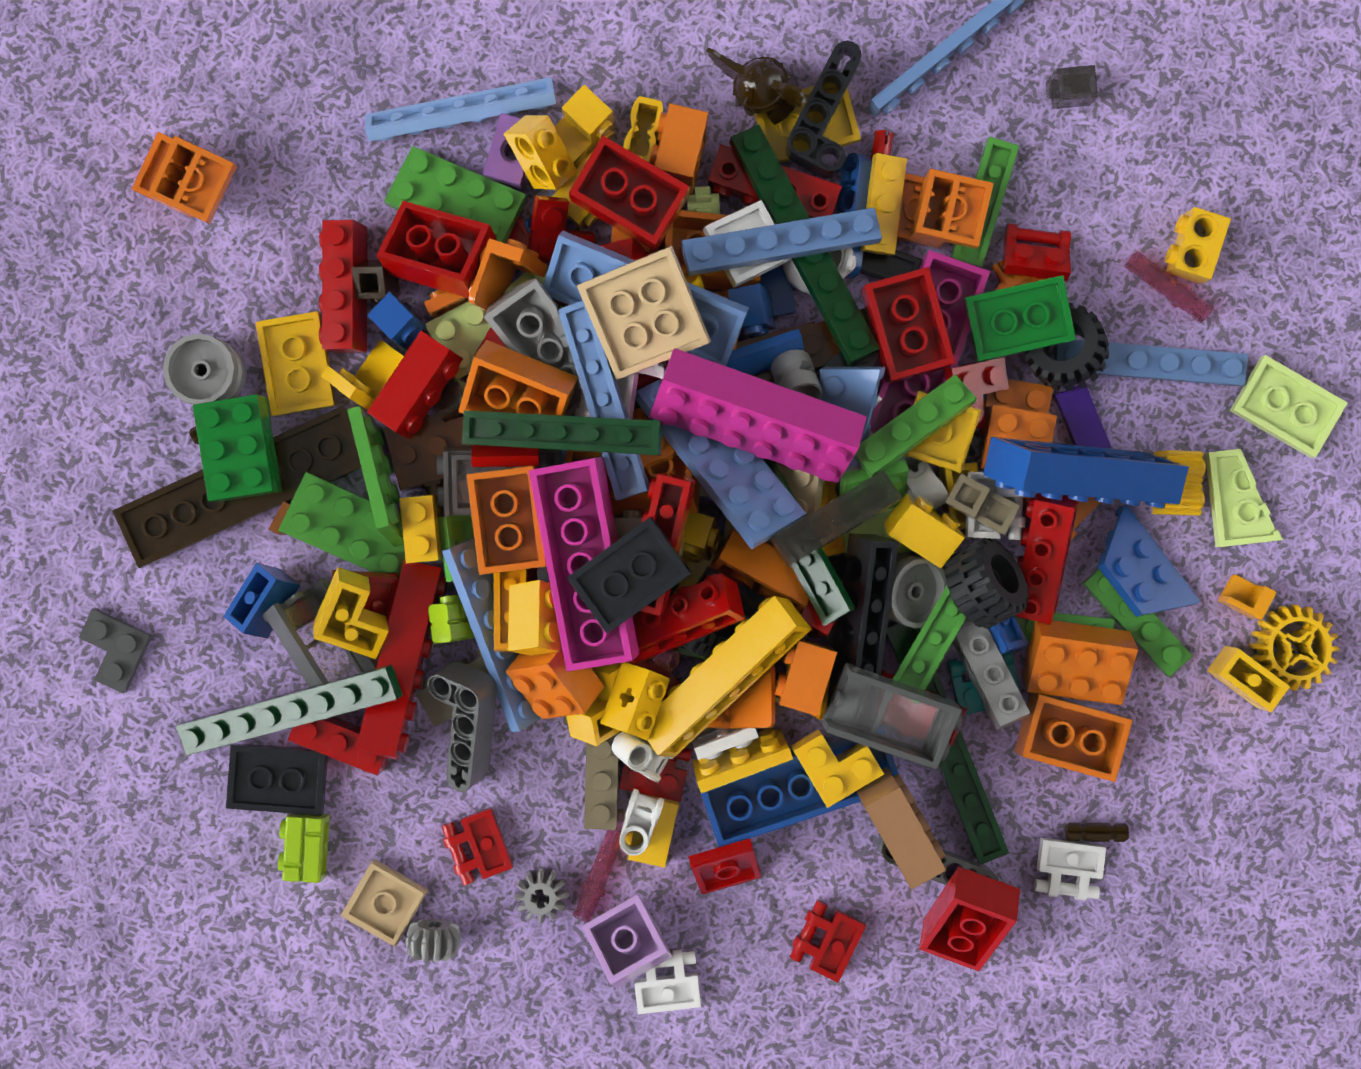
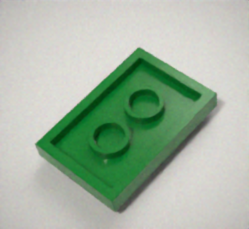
[964,275,1076,362]

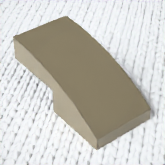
[945,473,1021,536]

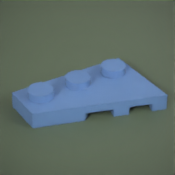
[819,366,885,466]

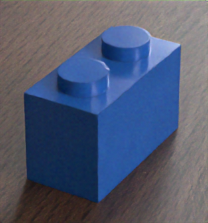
[728,284,776,338]
[223,562,301,639]

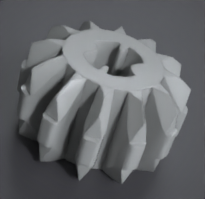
[514,867,569,924]
[406,918,461,962]

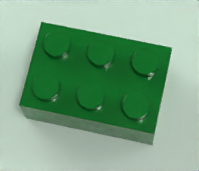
[193,394,282,502]

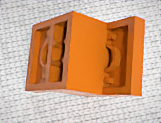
[131,132,237,225]
[897,168,994,249]
[978,379,1057,470]

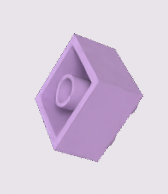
[581,894,673,989]

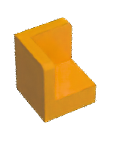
[1218,574,1277,620]

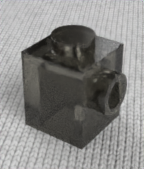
[1046,65,1098,109]

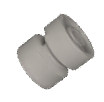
[770,349,823,400]

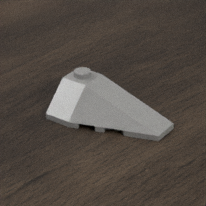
[483,278,581,416]

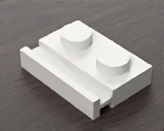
[692,728,759,760]

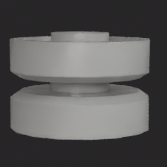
[163,334,247,404]
[888,553,947,628]

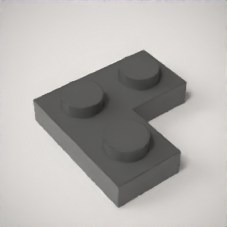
[79,609,153,693]

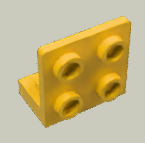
[321,340,404,410]

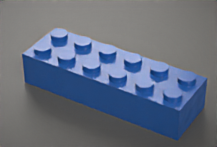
[983,437,1189,508]
[699,723,898,847]

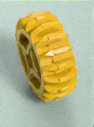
[1248,604,1341,691]

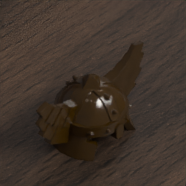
[706,48,806,125]

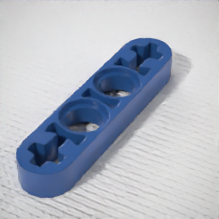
[837,153,872,279]

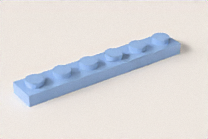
[365,77,556,141]

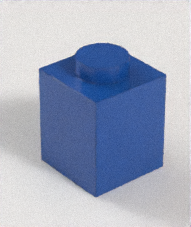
[368,292,426,349]

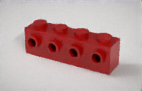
[708,144,842,218]
[319,219,368,354]
[640,472,696,616]
[1015,493,1079,625]
[628,574,745,665]

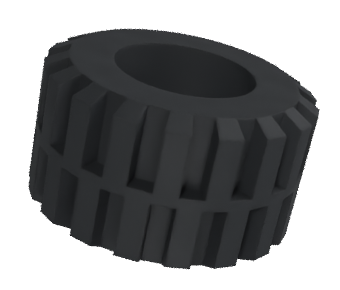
[1024,303,1109,391]
[945,538,1029,629]

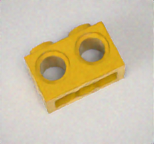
[504,115,577,190]
[1165,207,1231,284]

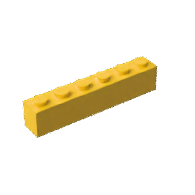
[648,596,811,757]

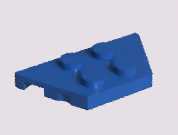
[1097,504,1200,617]

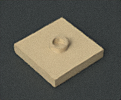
[340,859,428,947]

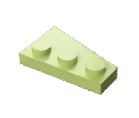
[1205,449,1283,547]

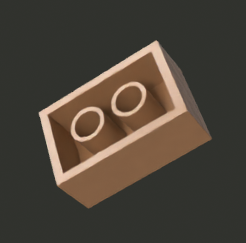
[856,767,946,890]

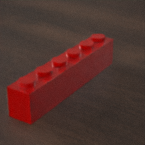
[356,560,448,760]

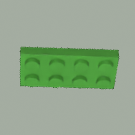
[384,146,528,243]
[347,406,404,547]
[278,471,406,580]

